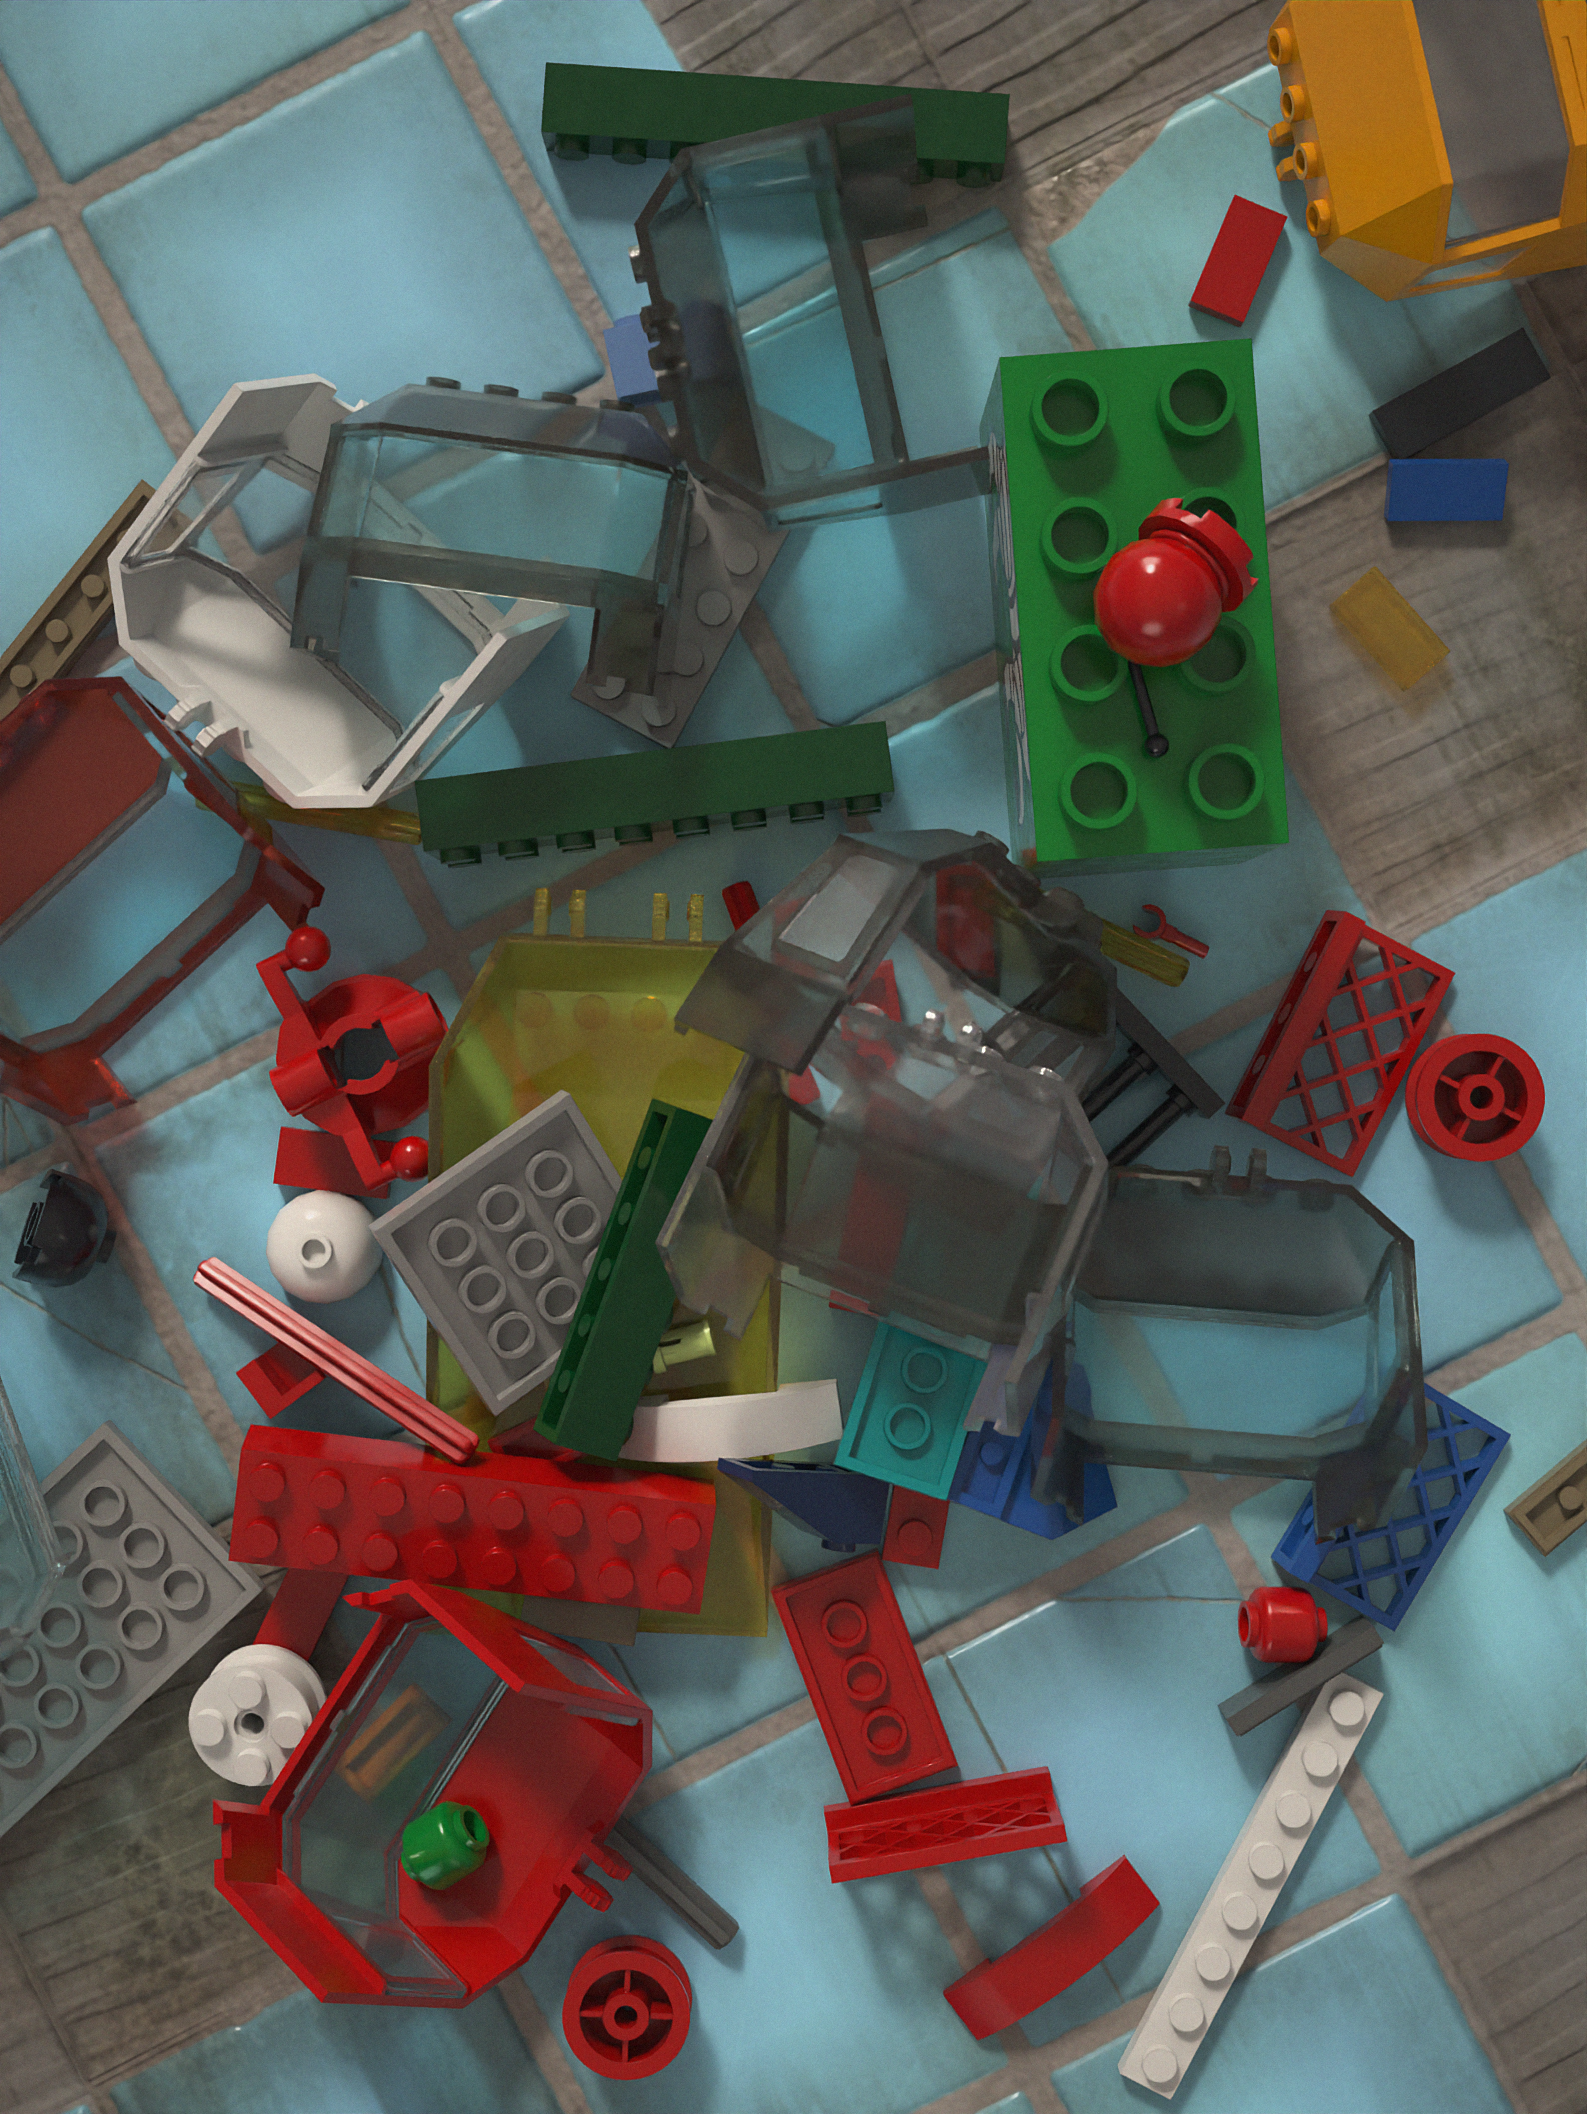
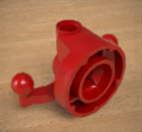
[256,926,454,1192]

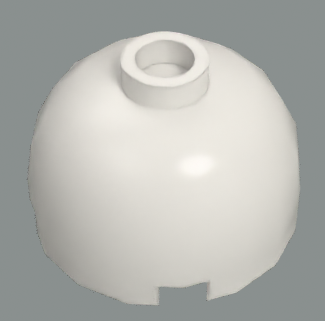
[266,1190,383,1304]

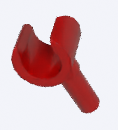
[1132,904,1210,959]

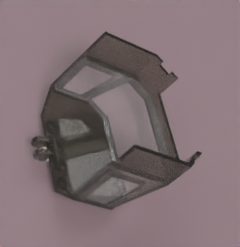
[673,828,1117,1240]

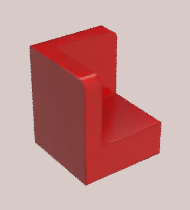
[236,1342,328,1419]

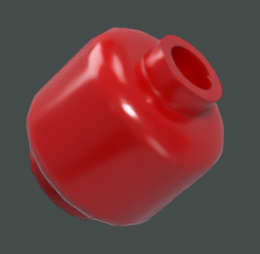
[1238,1586,1328,1663]

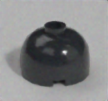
[12,1169,117,1288]

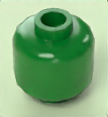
[401,1801,490,1890]

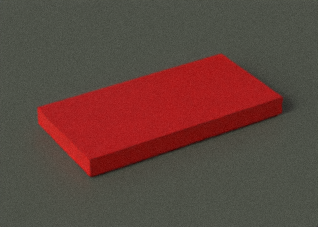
[771,1548,958,1805]

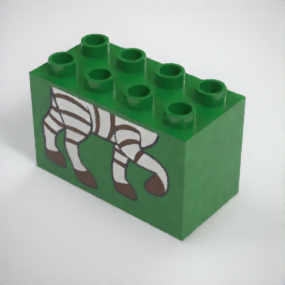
[979,338,1289,881]

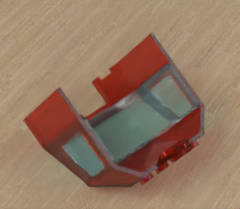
[0,676,325,1126]

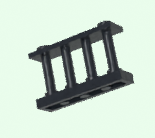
[963,934,1226,1198]

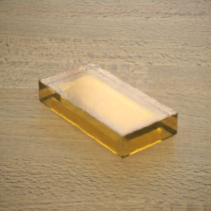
[1328,566,1451,692]

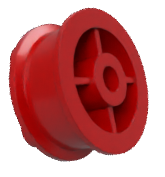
[1405,1033,1545,1162]
[562,1935,692,2080]

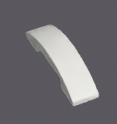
[618,1379,844,1462]

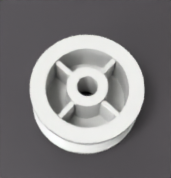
[189,1644,328,1786]

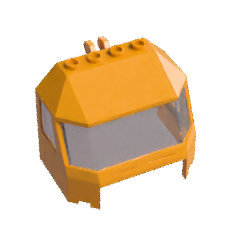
[1267,0,1587,302]

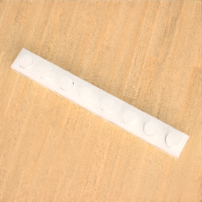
[1117,1671,1384,2100]

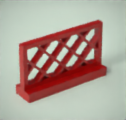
[1224,910,1455,1177]
[824,1766,1068,1884]

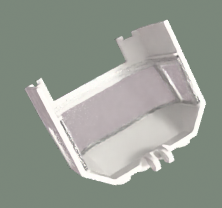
[107,373,570,809]

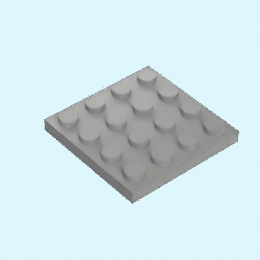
[368,1090,622,1416]

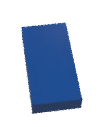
[1384,459,1509,521]

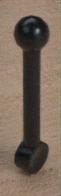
[1128,660,1169,758]

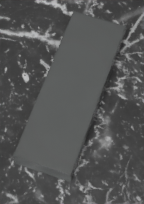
[1217,1614,1384,1737]

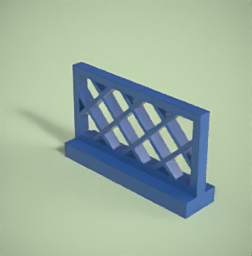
[1271,1361,1511,1632]

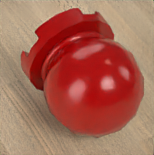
[1093,498,1258,667]

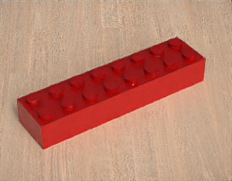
[228,1424,716,1615]

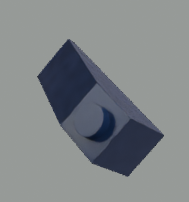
[717,1458,890,1553]

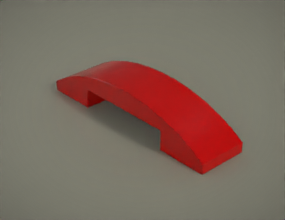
[943,1855,1160,2041]

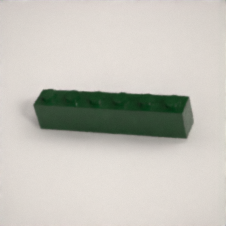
[533,1098,736,1462]

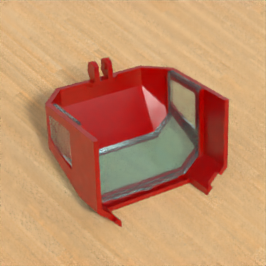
[213,1579,653,2009]

